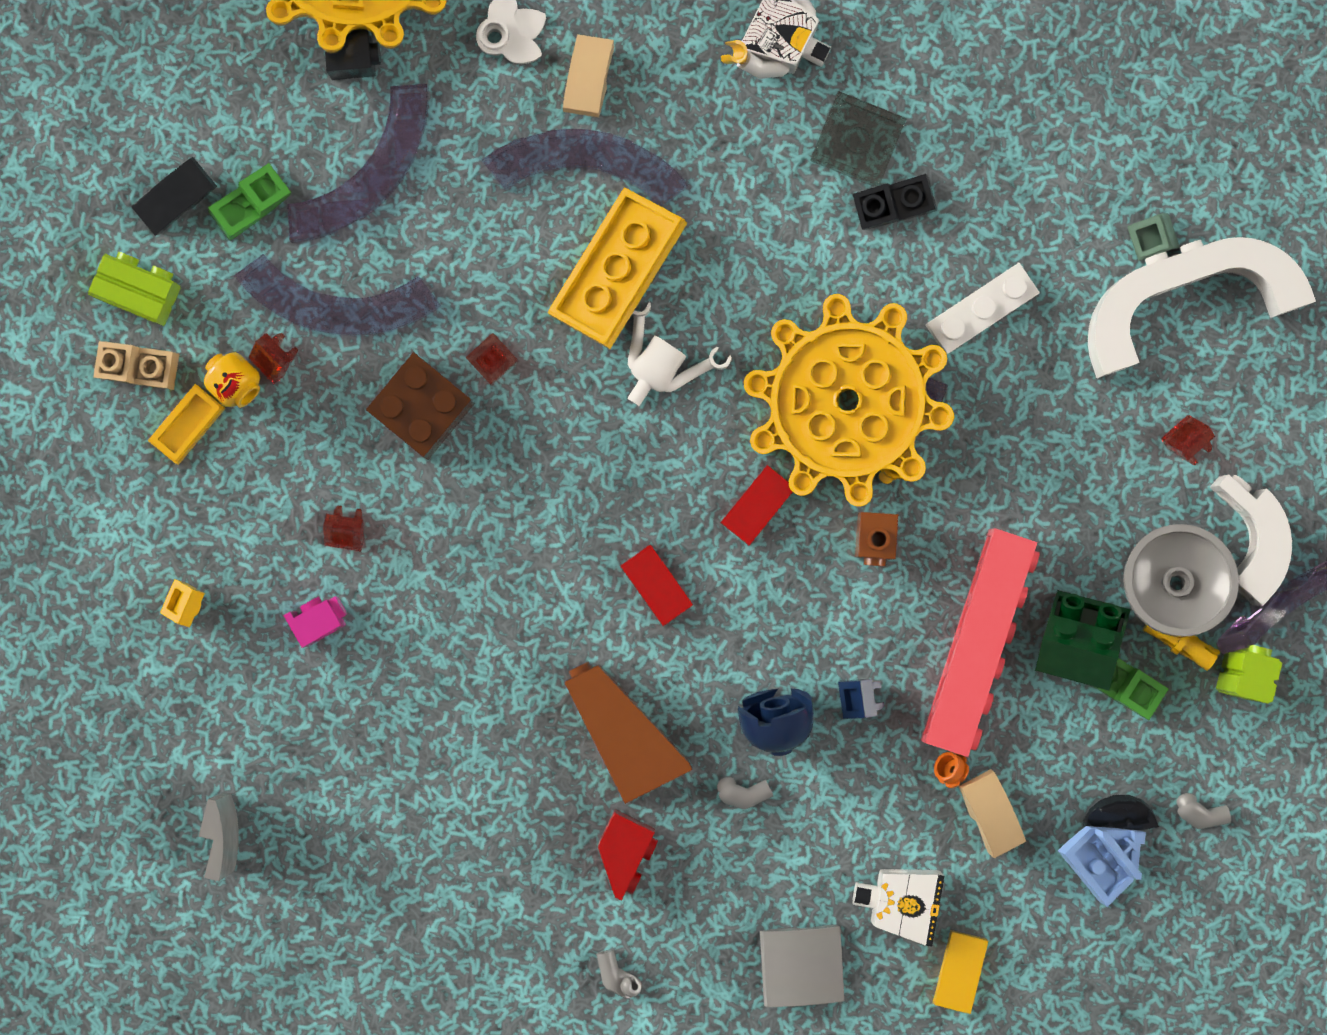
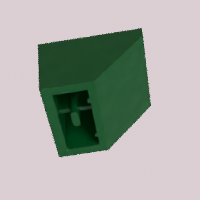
[1035,590,1131,691]

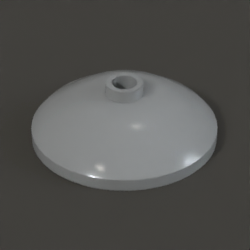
[1123,524,1239,637]

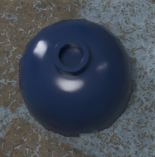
[738,688,814,756]

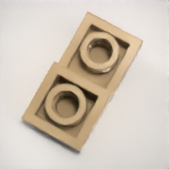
[563,34,614,118]
[93,341,179,390]
[959,769,1026,858]

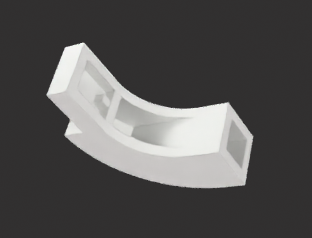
[1210,474,1292,606]

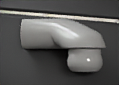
[717,777,773,809]
[1176,793,1231,829]
[596,949,642,998]

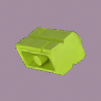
[88,251,181,326]
[1216,643,1282,704]

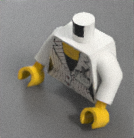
[721,0,831,79]

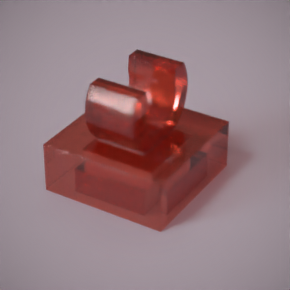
[248,333,298,384]
[466,333,518,386]
[1161,415,1216,465]
[323,505,365,552]

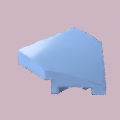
[1058,826,1146,907]

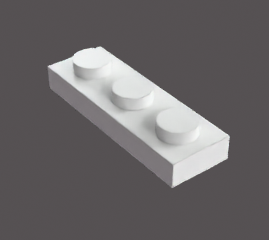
[926,263,1040,355]

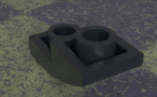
[131,157,217,236]
[853,174,937,230]

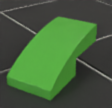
[208,163,291,241]
[1093,658,1169,720]

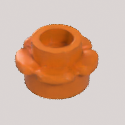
[934,752,969,788]

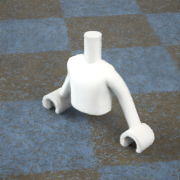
[627,302,731,406]

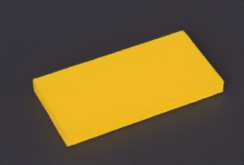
[547,187,687,349]

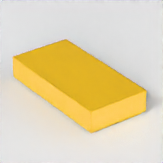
[148,384,226,465]
[933,930,988,1014]

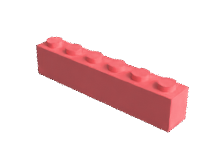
[921,528,1040,757]

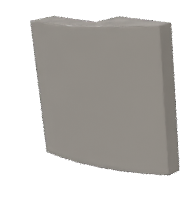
[198,792,239,881]
[760,925,845,1007]

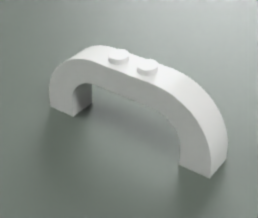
[1088,237,1316,378]

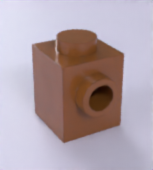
[855,512,899,567]

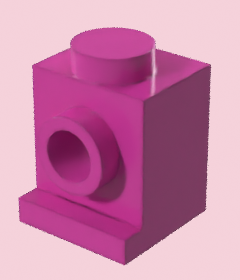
[283,596,347,648]

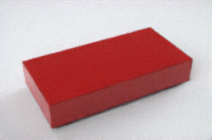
[720,465,793,546]
[620,544,693,626]

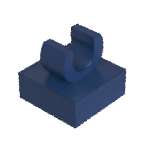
[838,679,884,719]

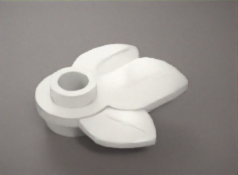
[476,0,546,64]

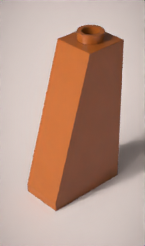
[564,662,692,804]

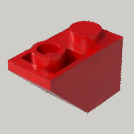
[598,809,658,901]

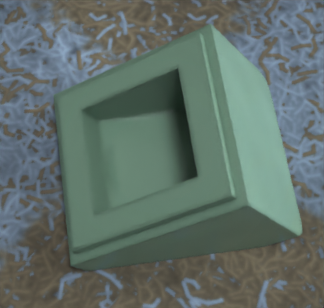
[1127,213,1180,261]

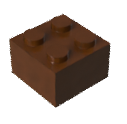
[366,352,475,460]

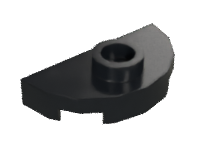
[1083,795,1159,830]

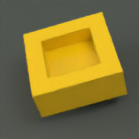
[160,579,205,628]

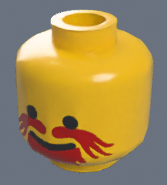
[204,352,260,408]

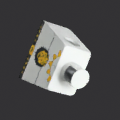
[853,869,945,947]

